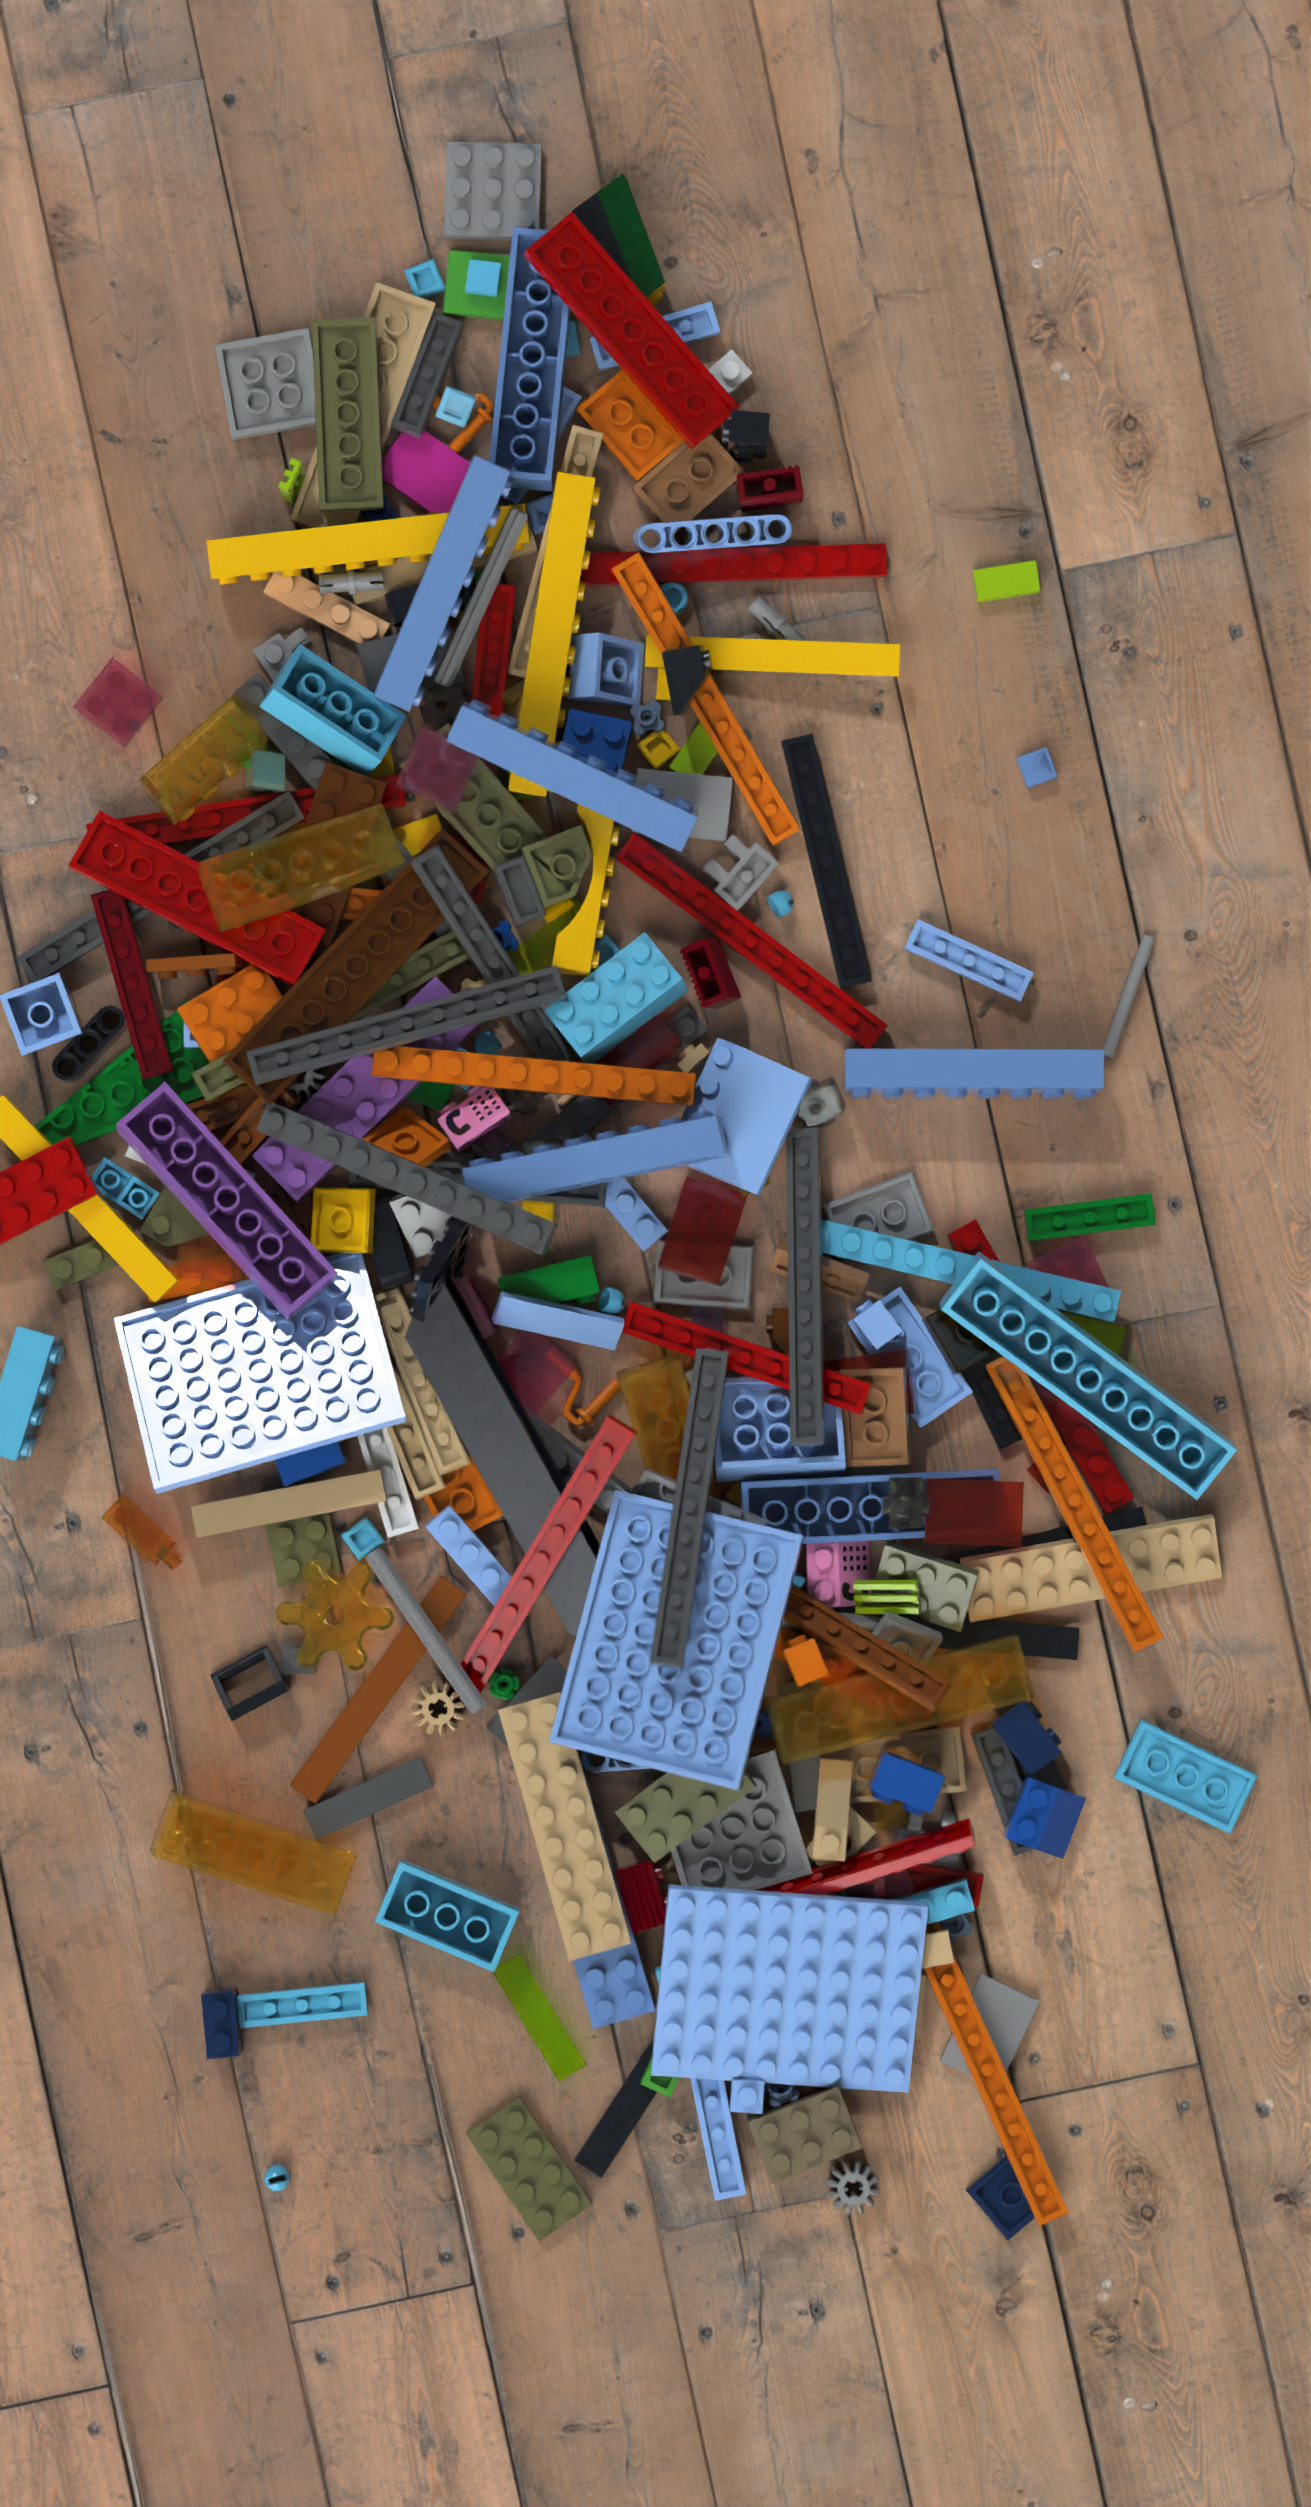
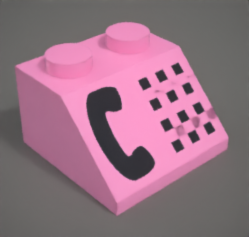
[437,1086,512,1153]
[805,1541,871,1607]

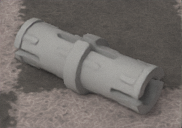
[319,569,384,595]
[747,595,807,641]

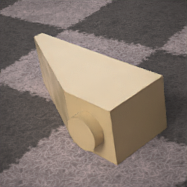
[811,1758,852,1861]

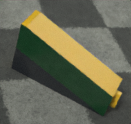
[572,173,666,306]

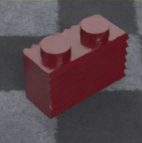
[736,465,804,512]
[680,937,742,1009]
[614,1858,667,1934]

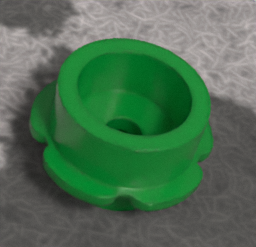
[489,1668,520,1700]

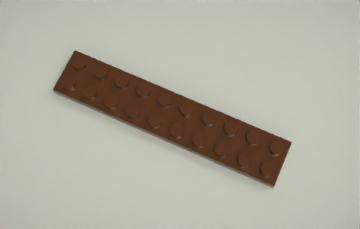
[222,828,489,1105]

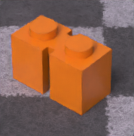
[782,1634,829,1687]

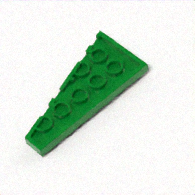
[35,1000,210,1146]

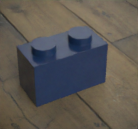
[990,1699,1062,1776]
[201,1987,243,2059]

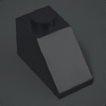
[662,645,713,716]

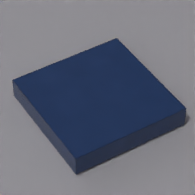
[966,2155,1035,2240]

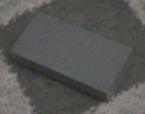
[493,855,546,927]

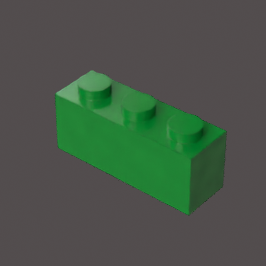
[497,1255,600,1305]

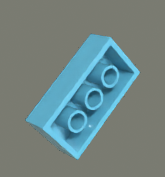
[259,644,406,776]
[543,932,689,1064]
[0,1326,65,1461]
[375,1859,520,1972]

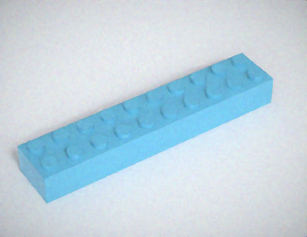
[939,1252,1237,1500]

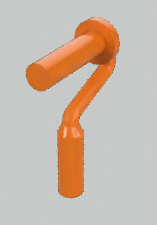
[433,393,494,454]
[545,1346,623,1426]

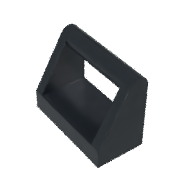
[210,1644,291,1721]

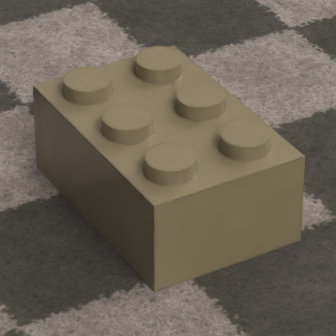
[747,2086,862,2184]

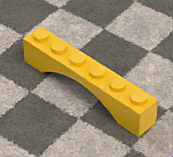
[552,804,620,977]

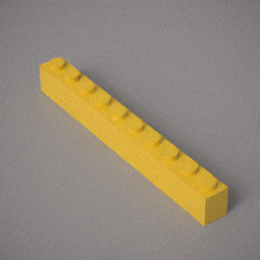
[508,472,600,798]
[206,504,529,585]

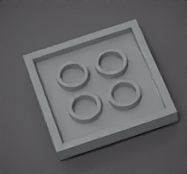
[444,141,542,240]
[215,328,316,440]

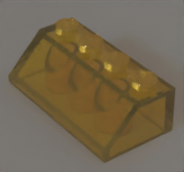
[140,694,268,825]

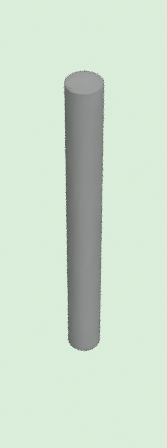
[1103,935,1155,1059]

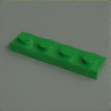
[1023,1193,1156,1242]

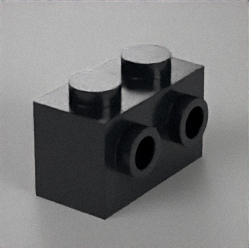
[722,410,770,462]

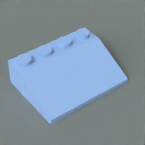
[681,1038,812,1196]
[715,1371,845,1482]

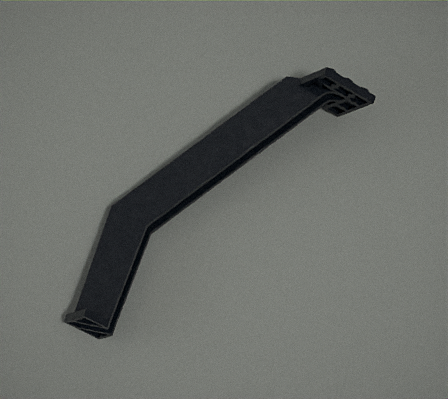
[405,1216,600,1637]

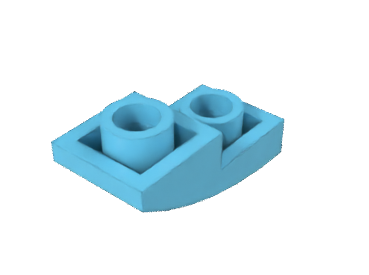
[92,1157,160,1219]

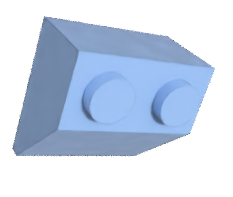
[568,632,644,707]
[0,973,82,1056]

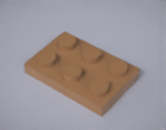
[632,434,745,537]
[840,1367,911,1467]

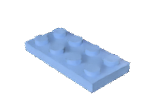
[847,1287,973,1428]

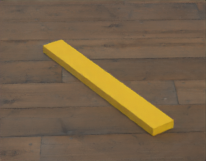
[645,635,901,677]
[0,1095,180,1303]

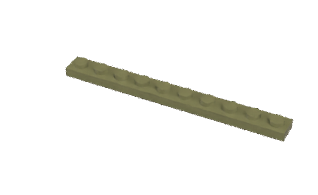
[191,931,470,1103]

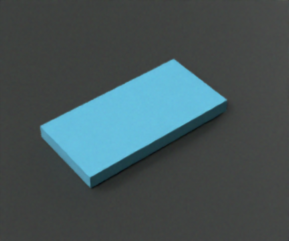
[1113,1719,1258,1834]

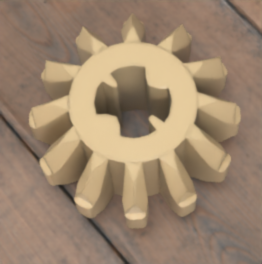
[411,1681,466,1736]

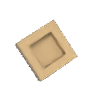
[677,1043,710,1073]

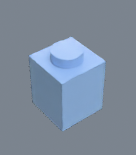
[853,1299,903,1351]
[729,2079,765,2114]

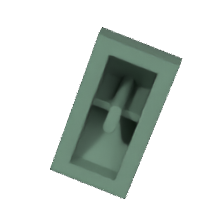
[244,749,285,794]

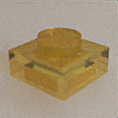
[872,1799,908,1830]

